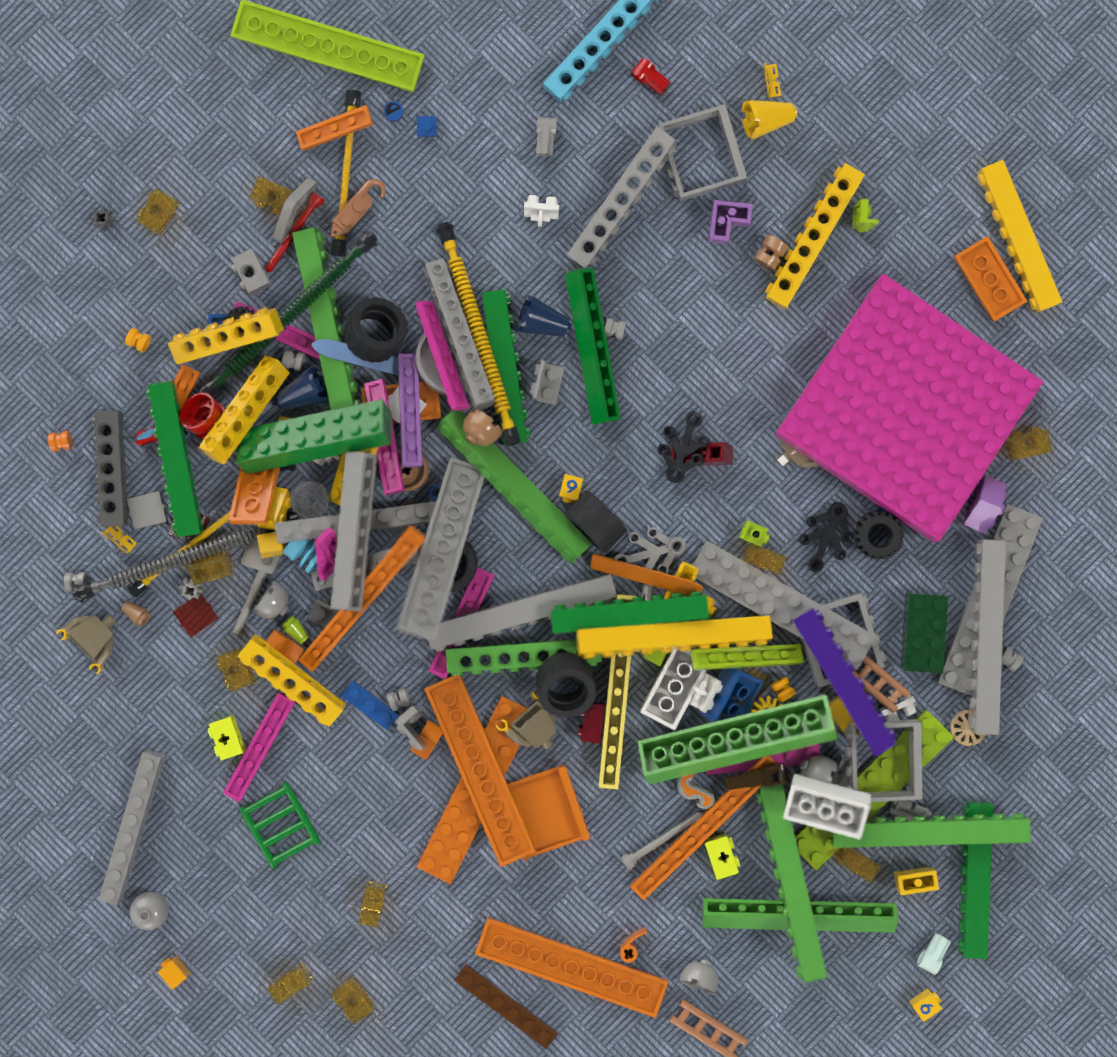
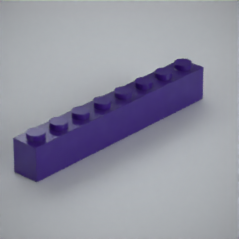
[793,608,897,756]

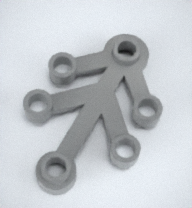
[614,527,686,574]

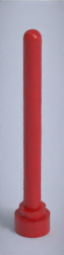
[265,191,325,272]

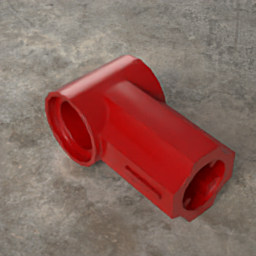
[630,57,670,96]

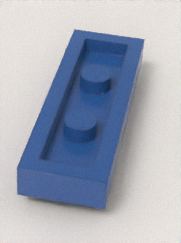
[341,680,399,730]

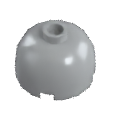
[252,581,289,619]
[800,755,837,783]
[129,891,169,931]
[679,959,719,995]

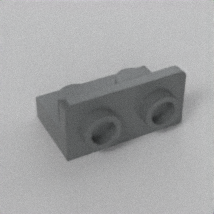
[307,596,340,627]

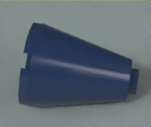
[516,295,572,337]
[275,366,329,411]

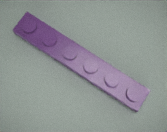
[398,354,422,468]

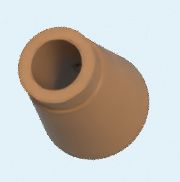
[121,601,151,627]

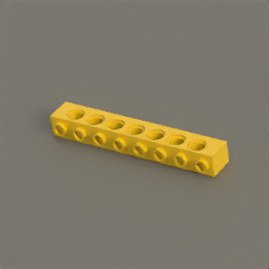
[765,163,865,310]

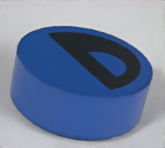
[384,101,403,122]

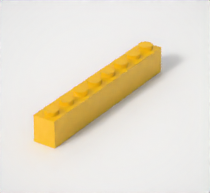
[977,160,1062,313]

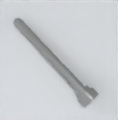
[621,812,702,870]

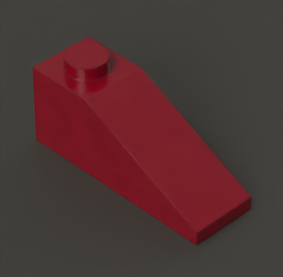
[671,442,733,466]

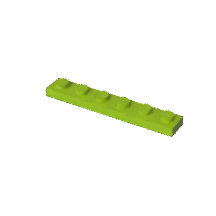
[690,644,804,670]

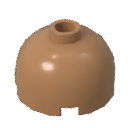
[463,409,502,446]

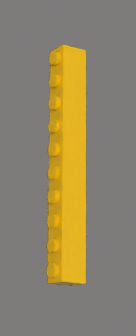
[576,616,773,659]

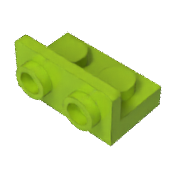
[852,199,879,233]

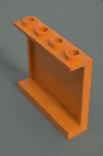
[508,764,590,861]

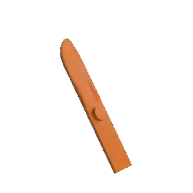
[590,554,703,595]

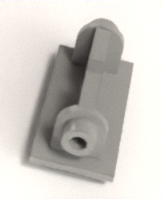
[830,756,861,788]
[889,800,931,819]

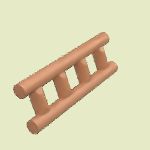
[853,655,911,713]
[669,999,748,1057]

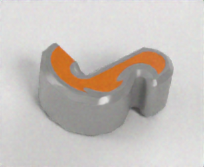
[676,774,715,809]

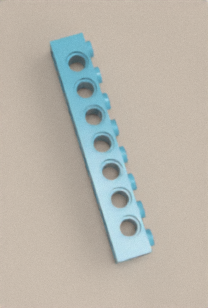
[543,0,659,103]

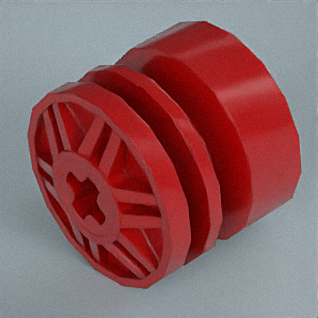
[180,392,226,441]

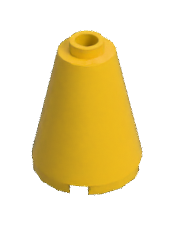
[742,100,797,139]

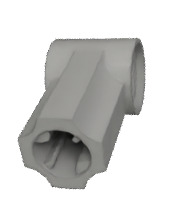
[536,117,557,157]

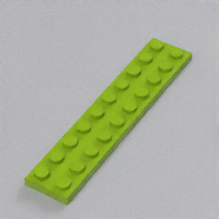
[230,0,425,93]
[795,709,954,871]

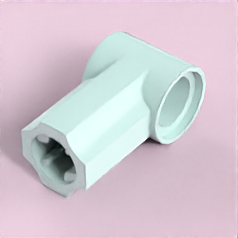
[917,933,951,975]

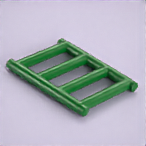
[239,781,321,869]

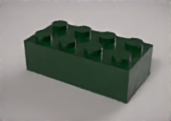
[900,593,949,674]

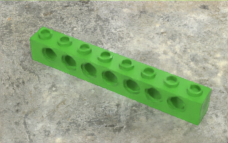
[446,639,602,676]

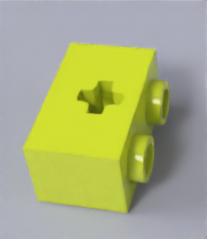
[208,715,246,760]
[704,833,740,880]

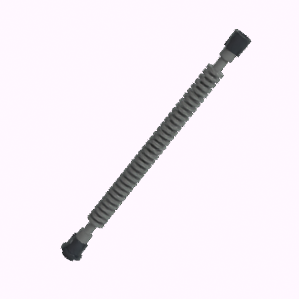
[72,512,300,603]

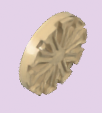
[950,710,986,746]

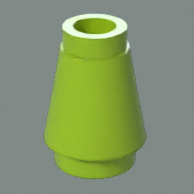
[281,615,309,644]

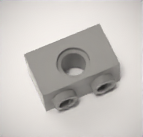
[231,248,272,295]

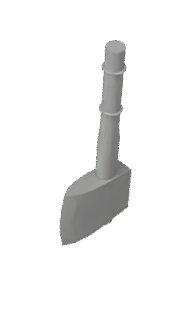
[233,537,282,635]

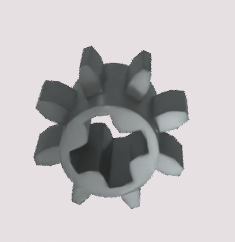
[90,206,117,232]

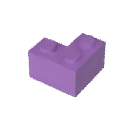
[708,200,753,244]
[963,475,1007,534]

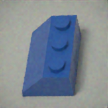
[699,668,764,722]

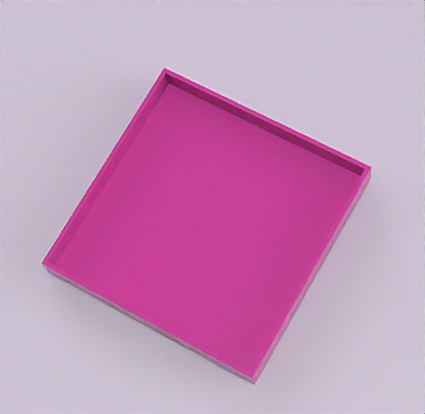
[774,273,1044,543]

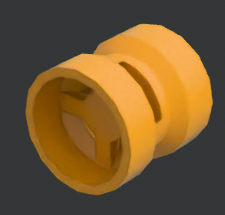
[125,328,151,353]
[770,676,796,703]

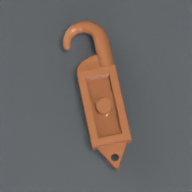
[330,179,386,238]

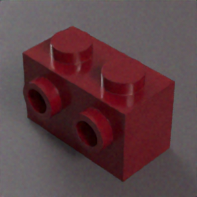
[578,702,606,744]

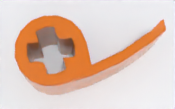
[266,629,304,664]
[411,720,443,760]
[620,927,648,963]

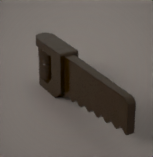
[725,763,789,790]

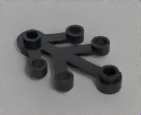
[657,411,710,483]
[799,502,854,572]

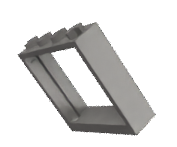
[658,104,747,201]
[801,593,886,687]
[845,719,922,802]

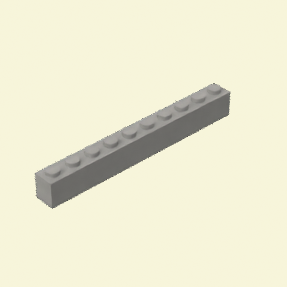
[969,540,1006,735]
[428,574,617,652]

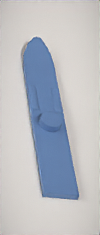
[312,339,422,381]

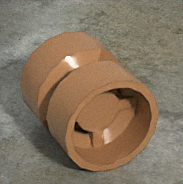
[753,235,789,271]

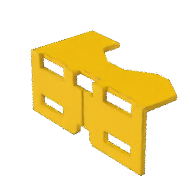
[763,62,781,98]
[101,526,137,554]

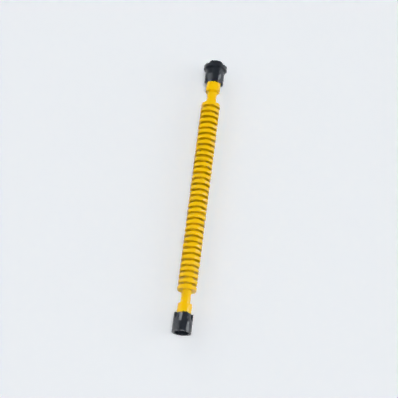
[436,222,521,446]

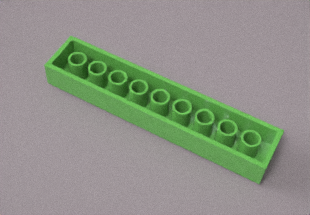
[638,695,838,785]

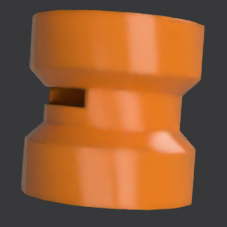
[48,430,73,452]

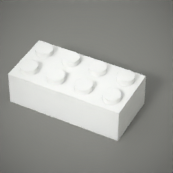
[640,649,706,730]
[783,774,871,839]

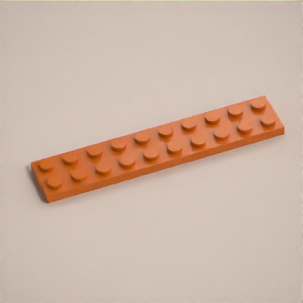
[425,675,537,867]
[417,696,528,884]
[475,917,669,1018]

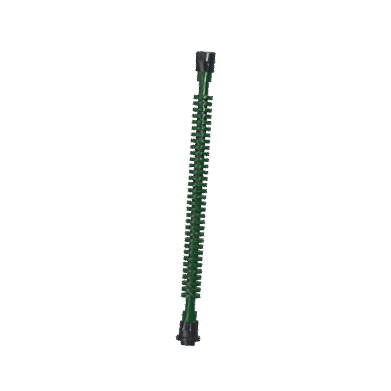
[200,231,379,397]

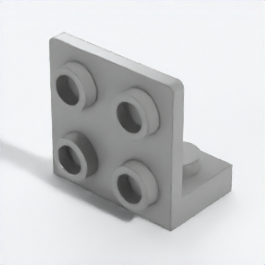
[530,360,564,406]
[395,705,428,751]

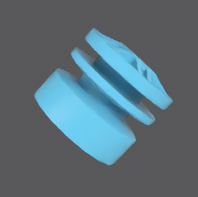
[283,539,318,574]

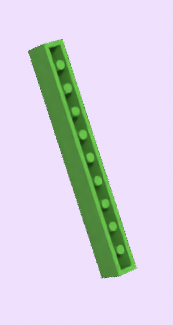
[292,227,361,410]
[436,410,592,564]
[756,784,827,982]
[832,813,1031,848]
[702,898,898,933]

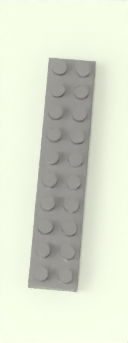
[396,457,484,642]
[937,504,1043,696]
[693,541,876,670]

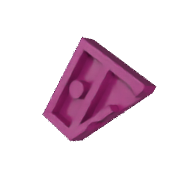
[315,527,338,581]

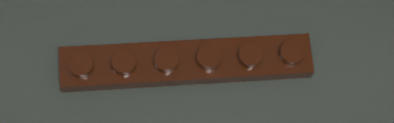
[454,964,558,1049]

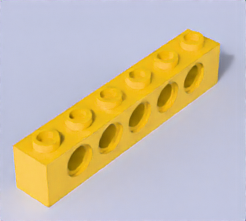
[168,307,284,365]
[199,355,290,465]
[238,633,346,727]

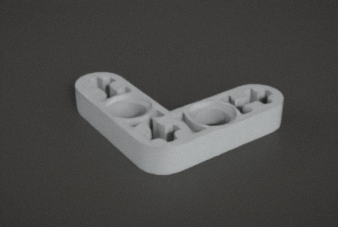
[273,177,318,244]

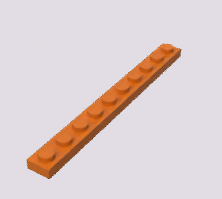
[298,525,426,672]
[630,756,777,900]

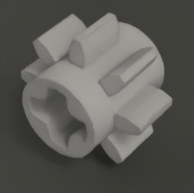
[179,575,204,601]

